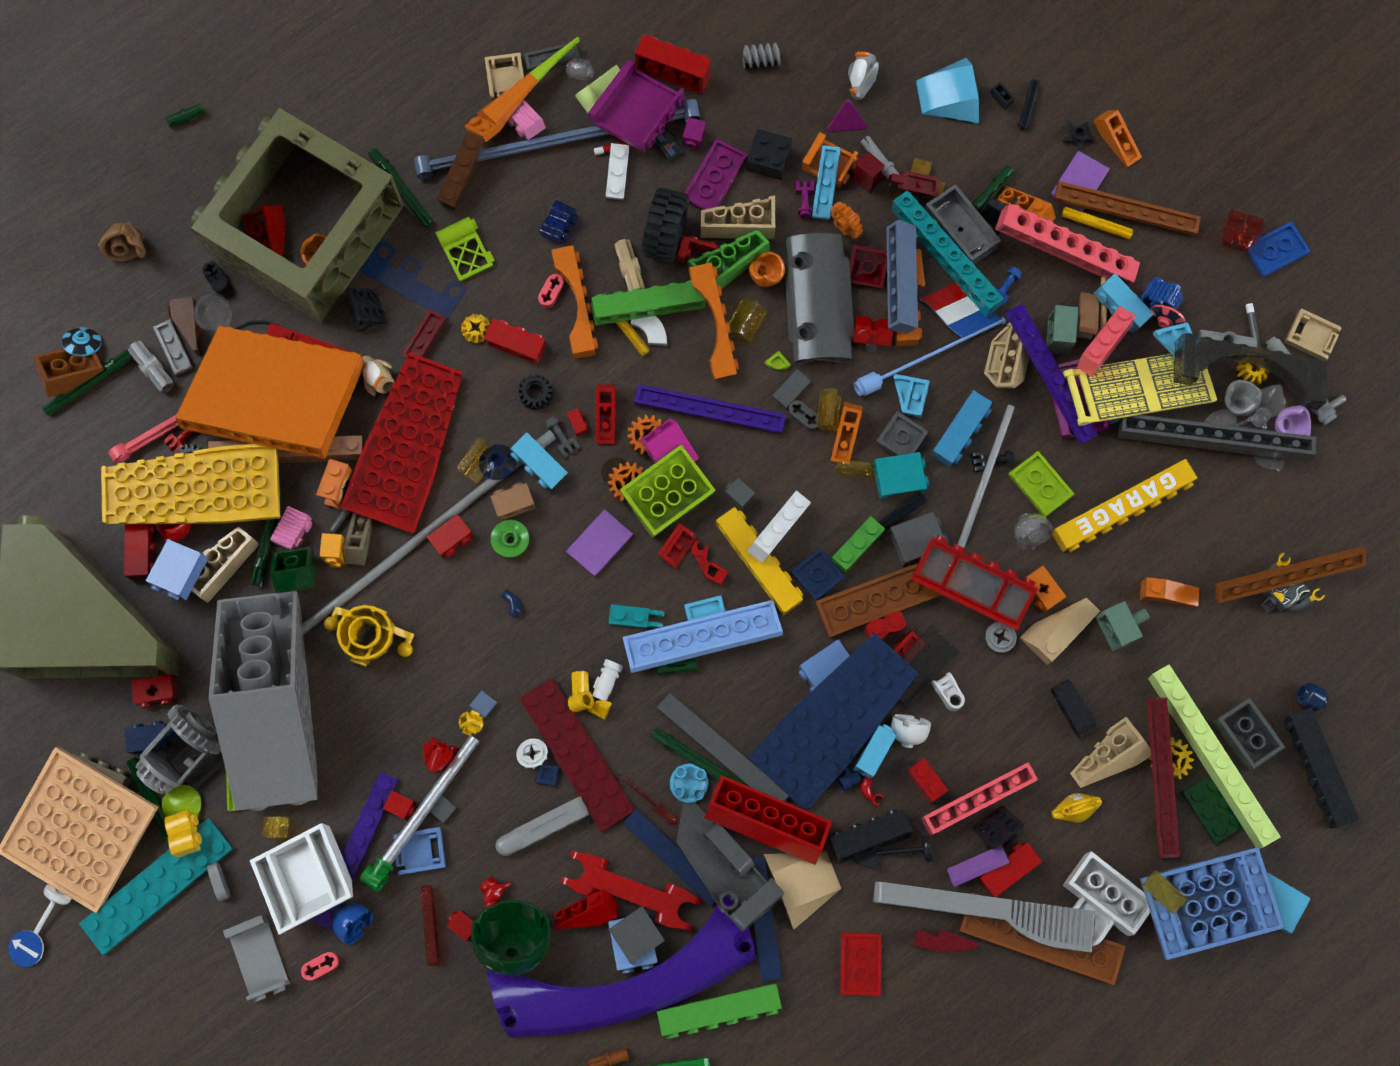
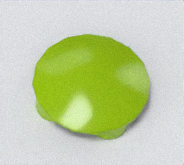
[162,785,202,817]

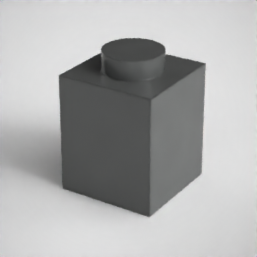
[725,478,755,511]

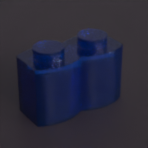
[540,200,578,245]

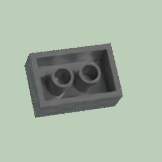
[1211,698,1285,771]

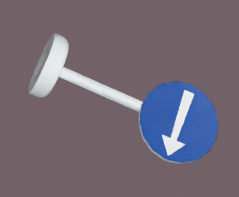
[8,885,72,967]

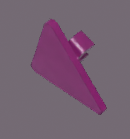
[827,100,867,132]

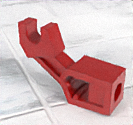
[691,540,728,586]

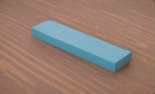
[812,145,841,221]

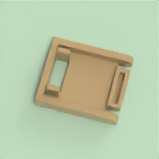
[485,53,524,100]
[1284,308,1341,361]

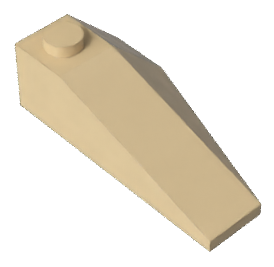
[1020,598,1100,665]
[1070,717,1151,788]

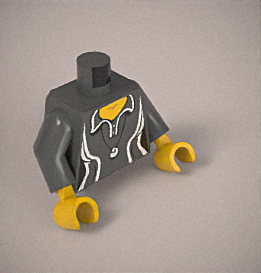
[1261,553,1325,612]

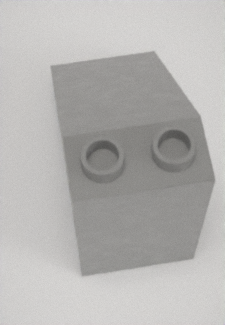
[209,591,318,811]

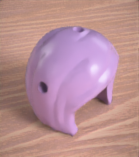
[1275,406,1311,436]

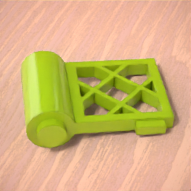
[435,217,495,282]

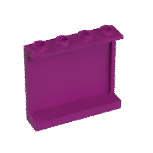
[588,59,685,153]

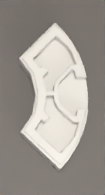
[631,316,667,346]

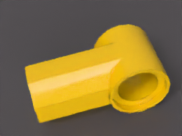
[568,671,594,712]

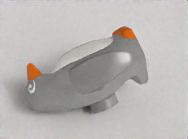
[848,51,879,100]

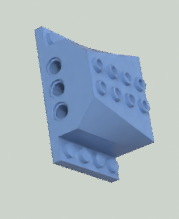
[1140,847,1284,960]

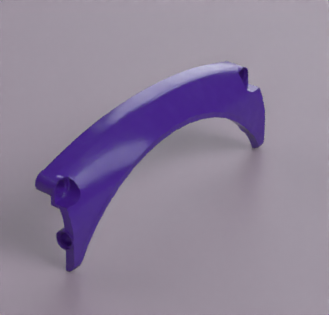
[487,898,756,1038]

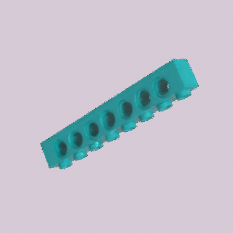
[891,190,1004,317]

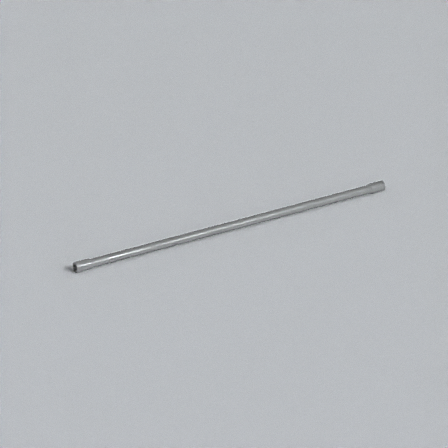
[302,430,556,635]

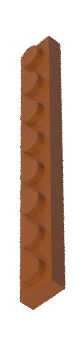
[1054,181,1201,236]
[1215,546,1367,603]

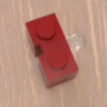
[854,316,893,352]

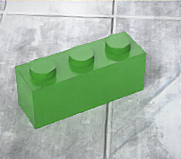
[831,516,885,575]

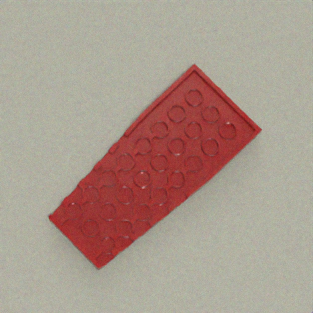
[340,352,463,534]

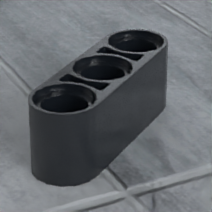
[1051,679,1097,738]

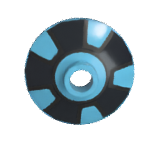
[62,327,101,356]

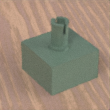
[1046,305,1093,355]
[1095,601,1150,652]

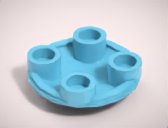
[670,764,709,803]

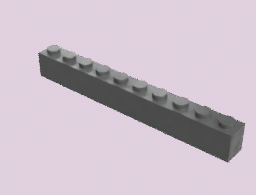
[1118,415,1316,462]

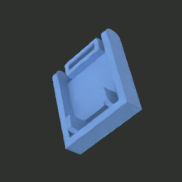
[393,827,446,875]

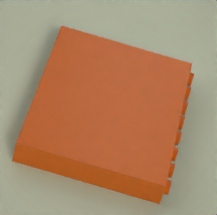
[175,326,364,459]

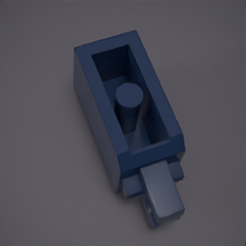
[125,721,182,754]

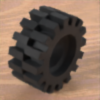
[518,373,553,410]

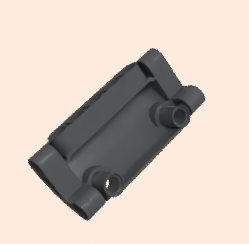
[784,233,854,365]

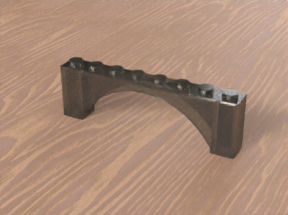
[1173,333,1327,410]

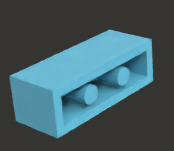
[1093,273,1154,334]
[510,432,568,490]

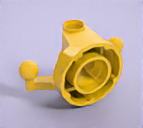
[324,605,414,667]

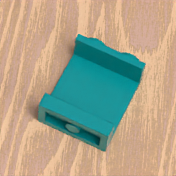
[873,452,929,500]

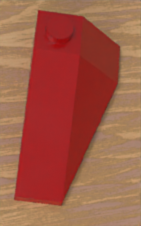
[242,205,286,258]

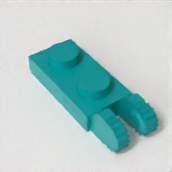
[609,604,665,629]

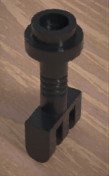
[971,450,1015,472]

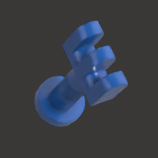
[994,267,1022,308]

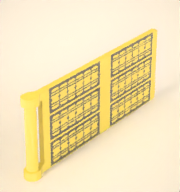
[1063,349,1217,426]

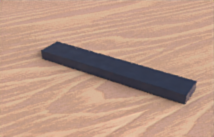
[623,809,715,906]
[751,856,782,981]

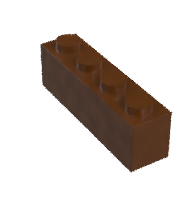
[437,131,485,209]

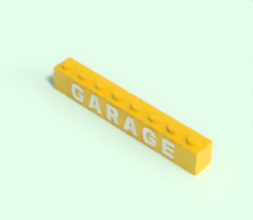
[1051,459,1197,552]

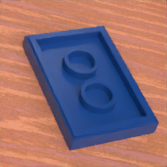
[1243,221,1311,278]

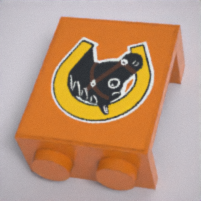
[316,459,353,511]

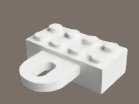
[1063,851,1150,946]

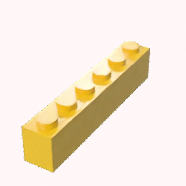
[716,507,803,616]

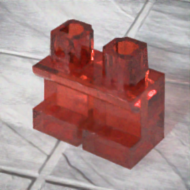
[1222,209,1265,252]

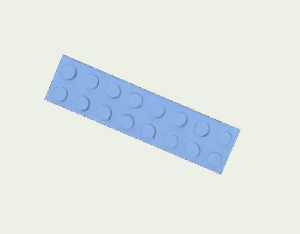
[623,600,783,673]

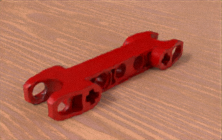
[560,851,702,931]

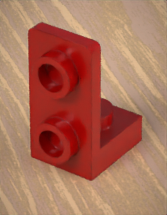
[677,236,719,265]

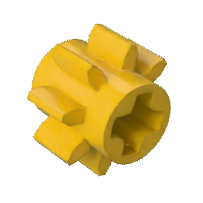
[459,710,483,736]

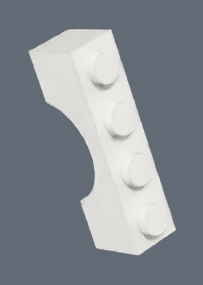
[747,491,811,563]

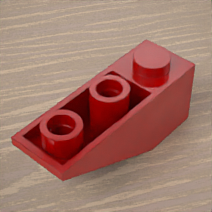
[553,889,617,930]

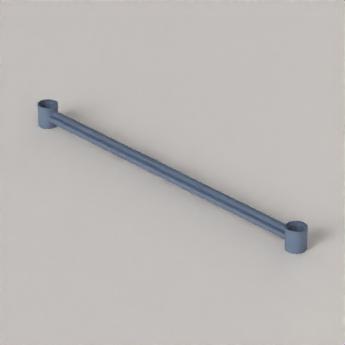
[413,99,701,179]

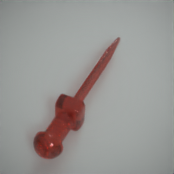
[618,773,677,825]

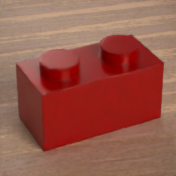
[567,408,588,437]

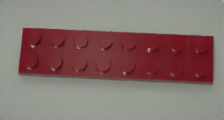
[519,678,635,833]

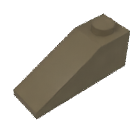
[343,513,373,565]

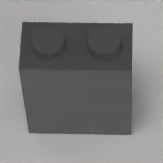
[888,512,949,566]

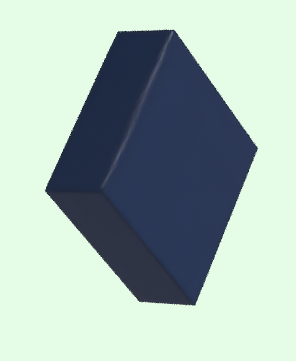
[536,764,559,787]

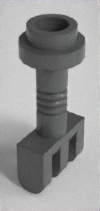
[545,416,580,458]

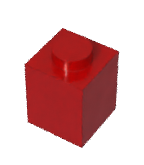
[383,791,416,820]
[447,910,474,941]

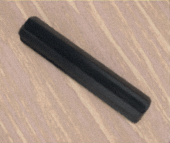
[1018,79,1040,130]
[878,493,927,530]

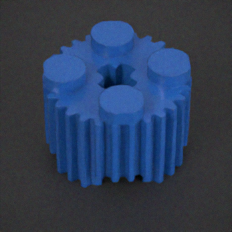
[1140,277,1183,310]

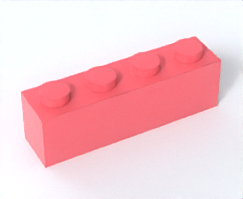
[1077,306,1136,377]

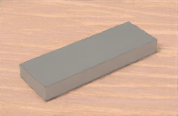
[153,319,194,377]

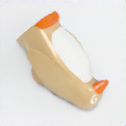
[362,356,394,396]

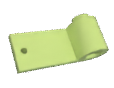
[575,65,620,113]

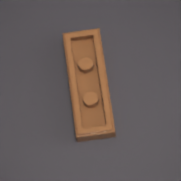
[1078,292,1099,335]

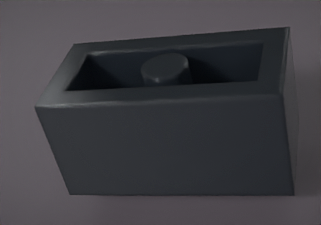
[990,82,1015,109]

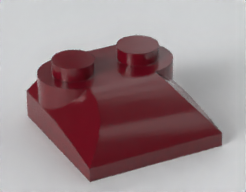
[850,245,887,288]

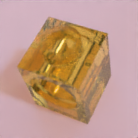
[262,817,289,839]

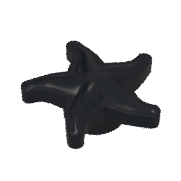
[1063,122,1095,151]

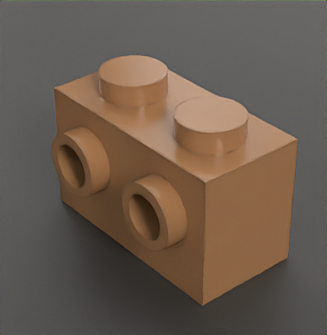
[490,483,536,521]

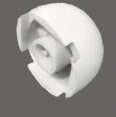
[891,714,931,748]

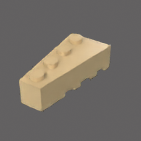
[700,196,775,239]

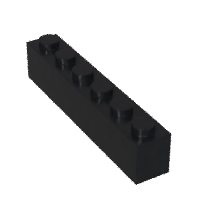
[1283,707,1360,829]

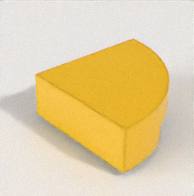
[588,700,612,719]

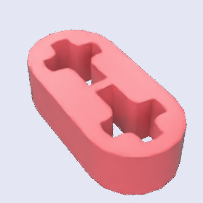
[538,274,564,309]
[301,952,340,981]

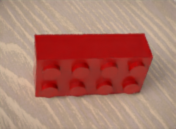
[635,35,711,95]

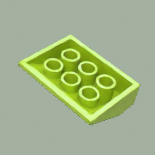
[620,445,716,538]

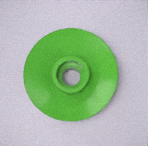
[491,520,529,558]

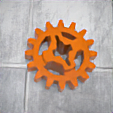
[830,201,863,239]
[627,415,662,456]
[608,462,643,503]

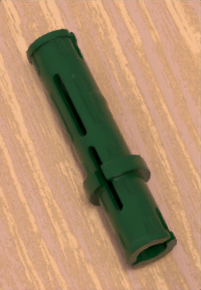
[972,165,1015,213]

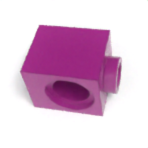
[683,117,706,149]

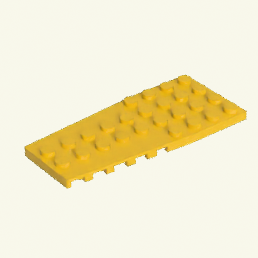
[101,444,280,524]

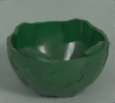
[471,900,551,977]

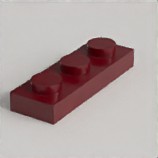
[401,309,447,359]

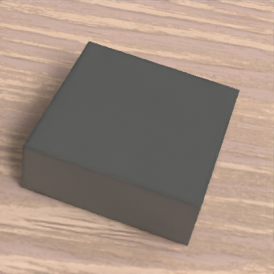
[430,795,457,823]

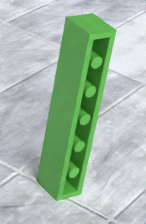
[591,280,706,326]
[657,983,782,1039]

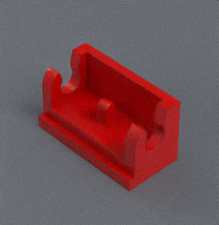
[658,523,697,570]

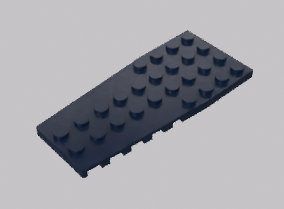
[747,634,918,811]

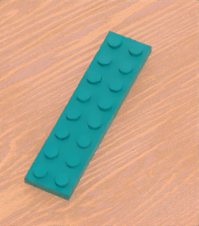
[79,818,234,955]

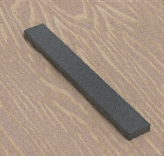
[657,693,788,801]

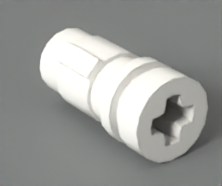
[592,659,623,701]

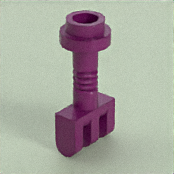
[795,180,814,219]

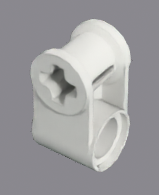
[932,672,965,712]

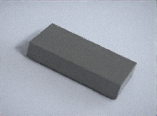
[772,369,811,409]

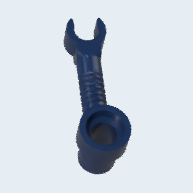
[837,766,861,792]

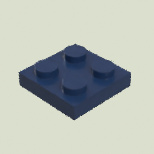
[791,548,845,601]

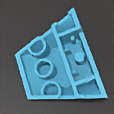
[916,58,979,125]

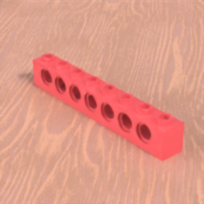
[995,204,1140,286]

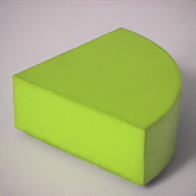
[764,351,791,370]

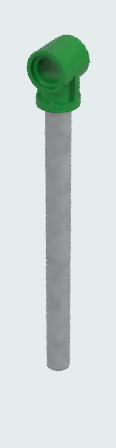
[360,735,479,892]

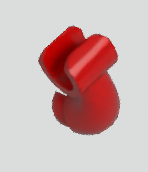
[860,777,884,806]

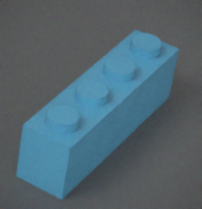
[931,390,993,468]

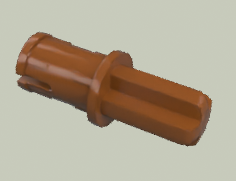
[588,1047,629,1066]

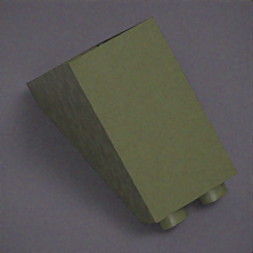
[0,516,180,679]

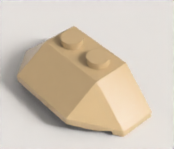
[984,322,1030,388]

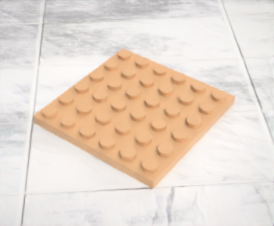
[0,747,158,913]

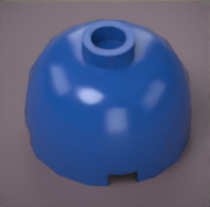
[332,903,373,945]

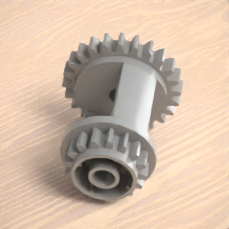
[136,704,221,794]

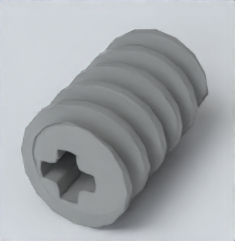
[743,43,780,69]

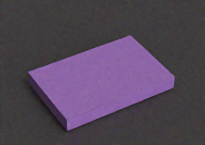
[1050,151,1110,212]
[566,509,633,577]

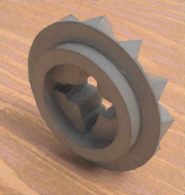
[985,622,1017,653]

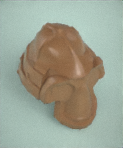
[98,222,146,262]

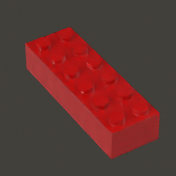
[704,775,832,865]

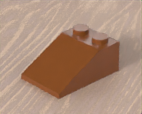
[33,349,103,397]

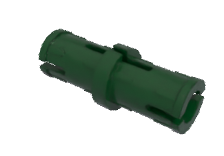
[165,103,204,128]
[658,659,697,675]

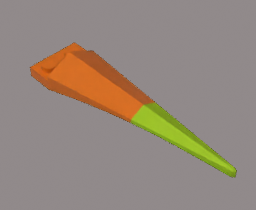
[464,37,580,142]

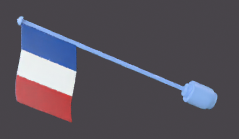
[853,283,1006,396]

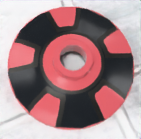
[1150,305,1186,328]

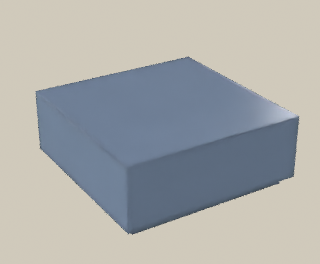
[469,690,497,718]

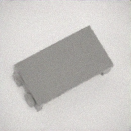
[223,915,290,1002]

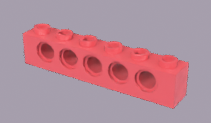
[921,762,1038,836]

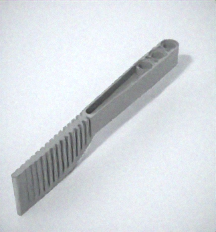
[873,882,1095,953]

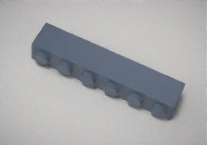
[886,220,918,334]

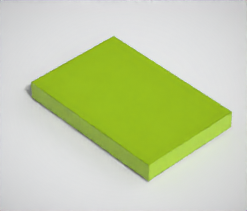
[1008,451,1075,518]

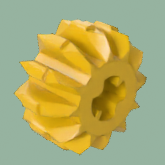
[1236,353,1270,385]

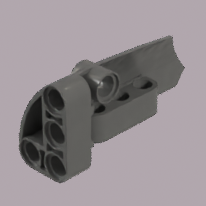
[676,803,785,932]

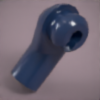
[501,589,522,617]

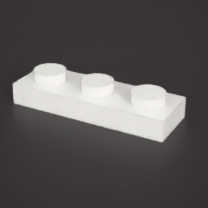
[605,143,629,201]

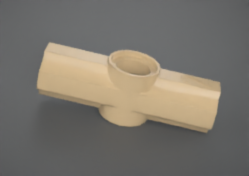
[615,239,645,291]

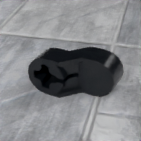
[202,261,232,297]

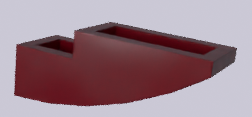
[912,929,979,952]

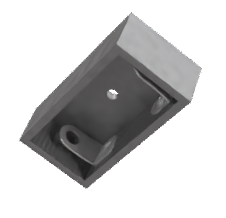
[925,184,1001,265]

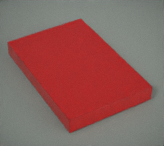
[840,932,882,996]

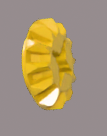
[461,314,490,343]

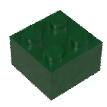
[270,546,317,593]

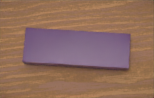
[947,845,1009,887]

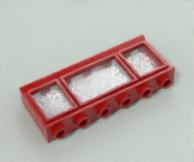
[911,535,1038,631]

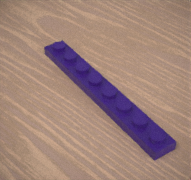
[1005,304,1098,444]
[634,384,786,434]
[312,772,399,929]

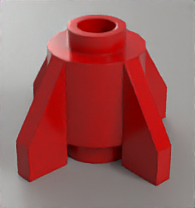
[422,737,459,773]

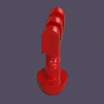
[163,429,194,454]

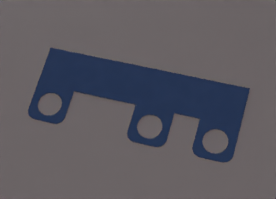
[360,242,466,319]

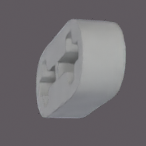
[207,862,230,902]

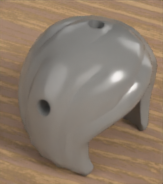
[1225,380,1262,416]

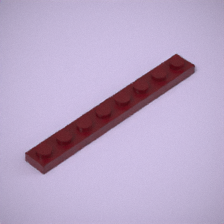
[1147,697,1180,858]

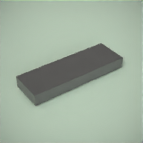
[524,43,581,73]

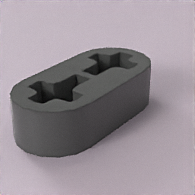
[788,400,820,431]

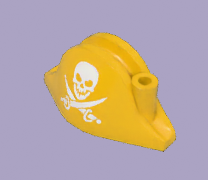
[1051,793,1102,823]

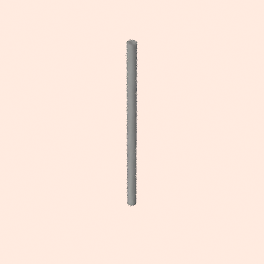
[958,405,1015,548]

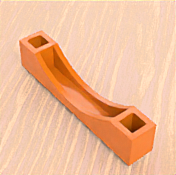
[552,245,598,359]
[688,262,739,379]

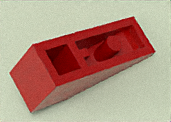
[596,384,616,444]

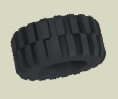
[642,187,689,263]

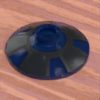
[479,444,517,480]

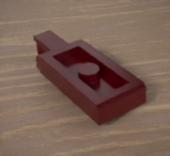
[888,171,940,198]

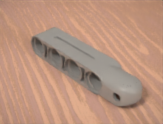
[495,796,589,856]

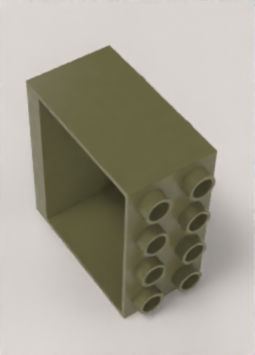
[191,108,404,324]

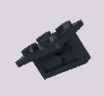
[980,198,1018,236]
[345,287,387,332]
[972,806,1024,850]

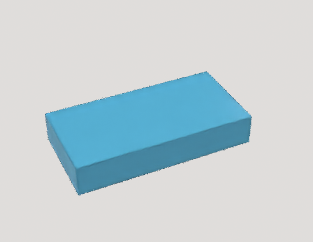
[684,595,726,621]

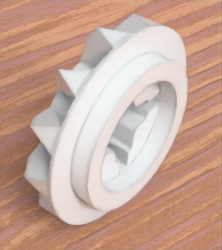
[516,739,548,769]

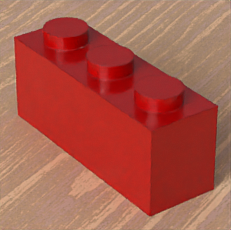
[484,319,546,365]
[124,524,156,580]
[977,842,1042,897]

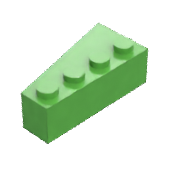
[688,229,770,289]

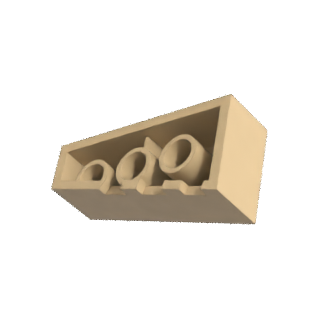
[192,526,259,603]

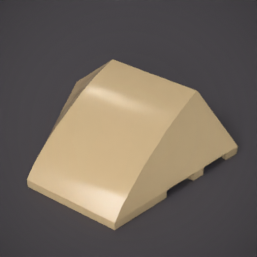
[763,851,841,930]

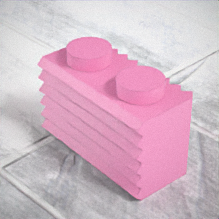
[507,100,546,140]
[270,506,312,550]

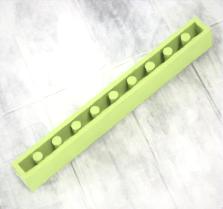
[1148,664,1281,849]

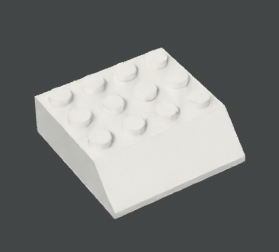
[250,823,353,935]

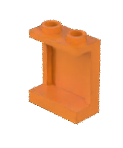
[801,132,858,189]

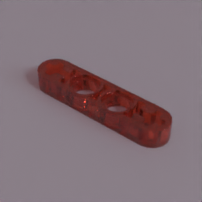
[420,885,439,966]

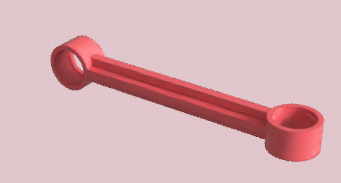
[108,414,179,464]

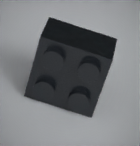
[746,129,793,180]

